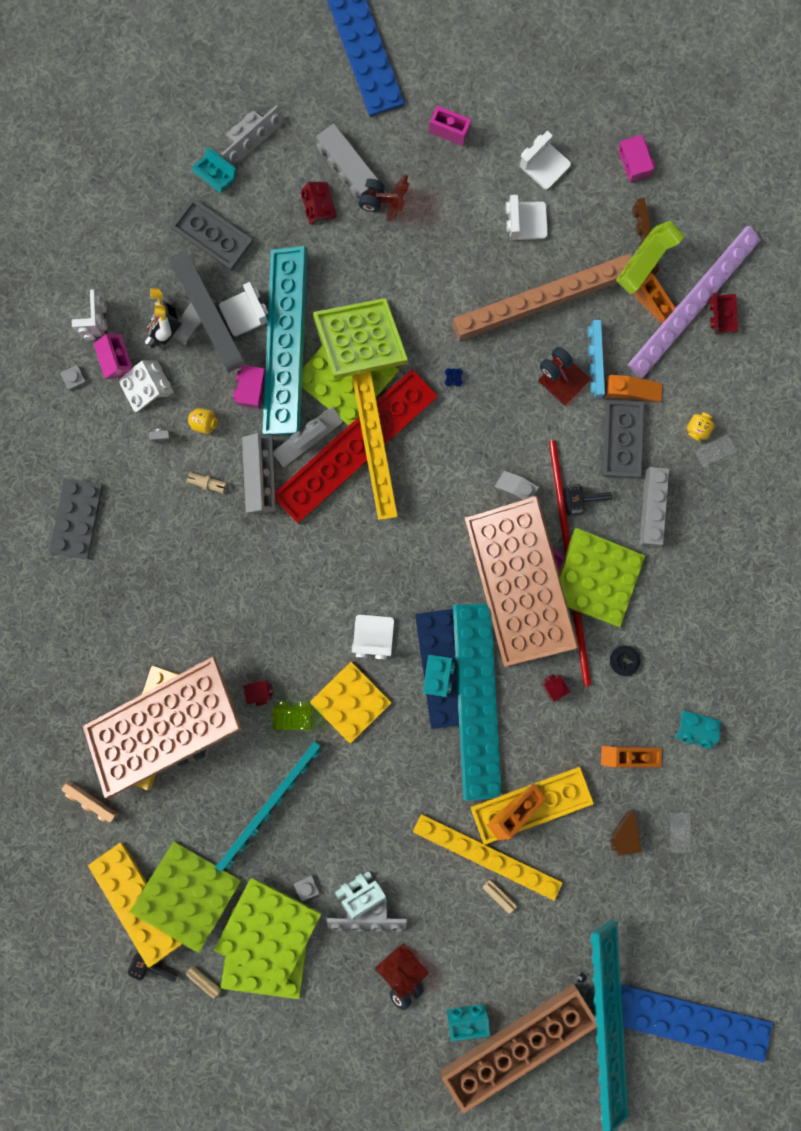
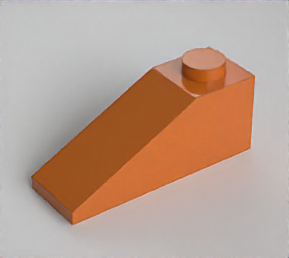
[633,273,676,324]
[605,375,662,402]
[601,746,662,768]
[486,784,546,840]

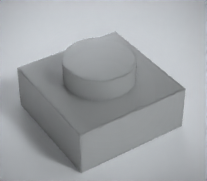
[60,365,86,391]
[149,428,172,443]
[294,875,320,902]

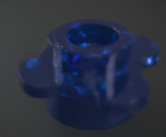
[444,368,463,387]

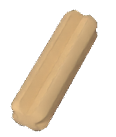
[483,880,517,913]
[186,966,221,999]

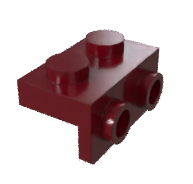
[301,182,337,225]
[709,293,738,334]

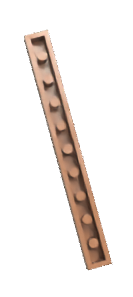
[452,254,632,341]

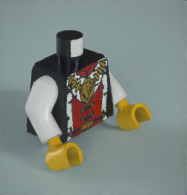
[145,288,182,348]

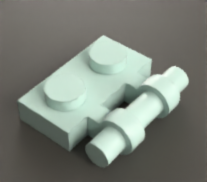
[335,871,386,921]

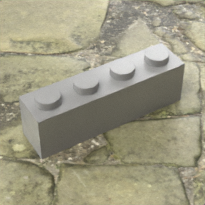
[316,123,378,198]
[242,433,276,514]
[639,467,669,547]

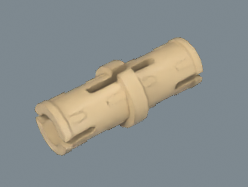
[187,472,227,494]

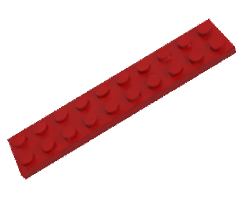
[275,369,438,524]

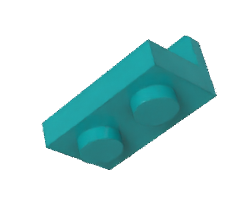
[192,147,237,193]
[675,710,721,749]

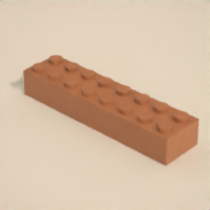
[441,984,597,1114]

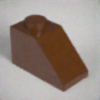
[610,810,642,856]

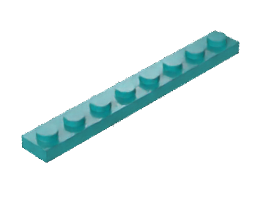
[216,740,321,872]

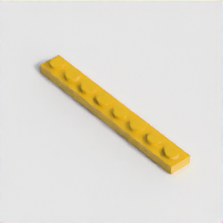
[352,372,397,521]
[413,814,563,901]

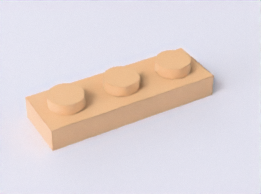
[62,782,118,823]

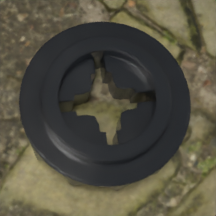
[609,645,641,676]

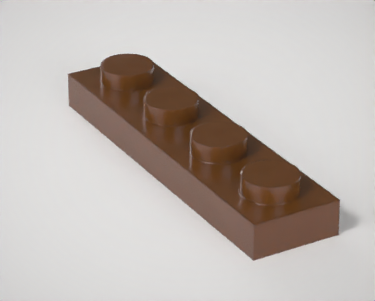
[632,198,659,275]

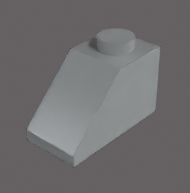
[494,471,539,502]

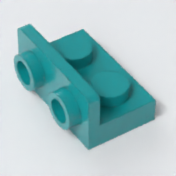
[422,655,455,697]
[447,1004,490,1042]

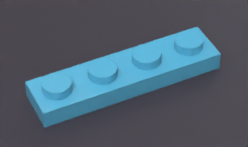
[587,320,605,399]

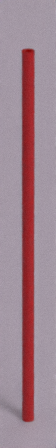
[549,440,591,686]

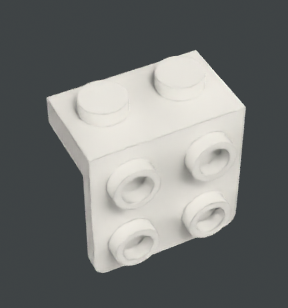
[520,131,571,190]
[506,195,547,240]
[219,282,269,337]
[72,289,108,341]
[119,360,174,412]
[352,615,394,660]

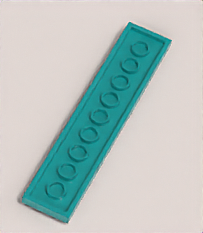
[263,246,308,435]
[453,603,502,801]
[590,920,629,1131]

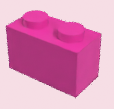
[429,106,471,146]
[618,135,655,183]
[94,334,132,379]
[233,365,265,409]

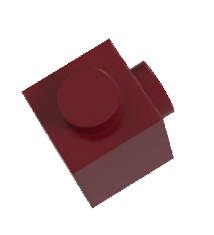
[541,674,570,702]
[243,680,274,706]

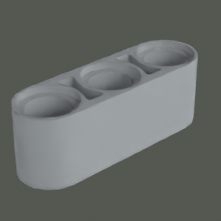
[172,298,218,346]

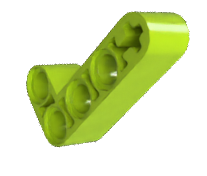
[616,221,684,294]

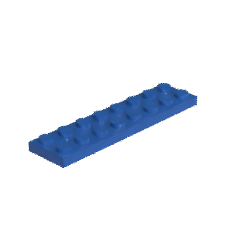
[327,0,404,117]
[621,984,773,1063]

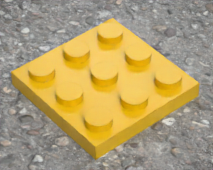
[310,662,391,744]

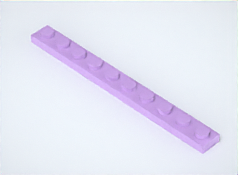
[628,226,761,378]

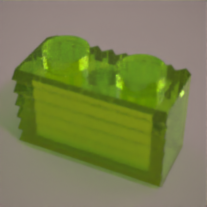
[272,702,313,730]

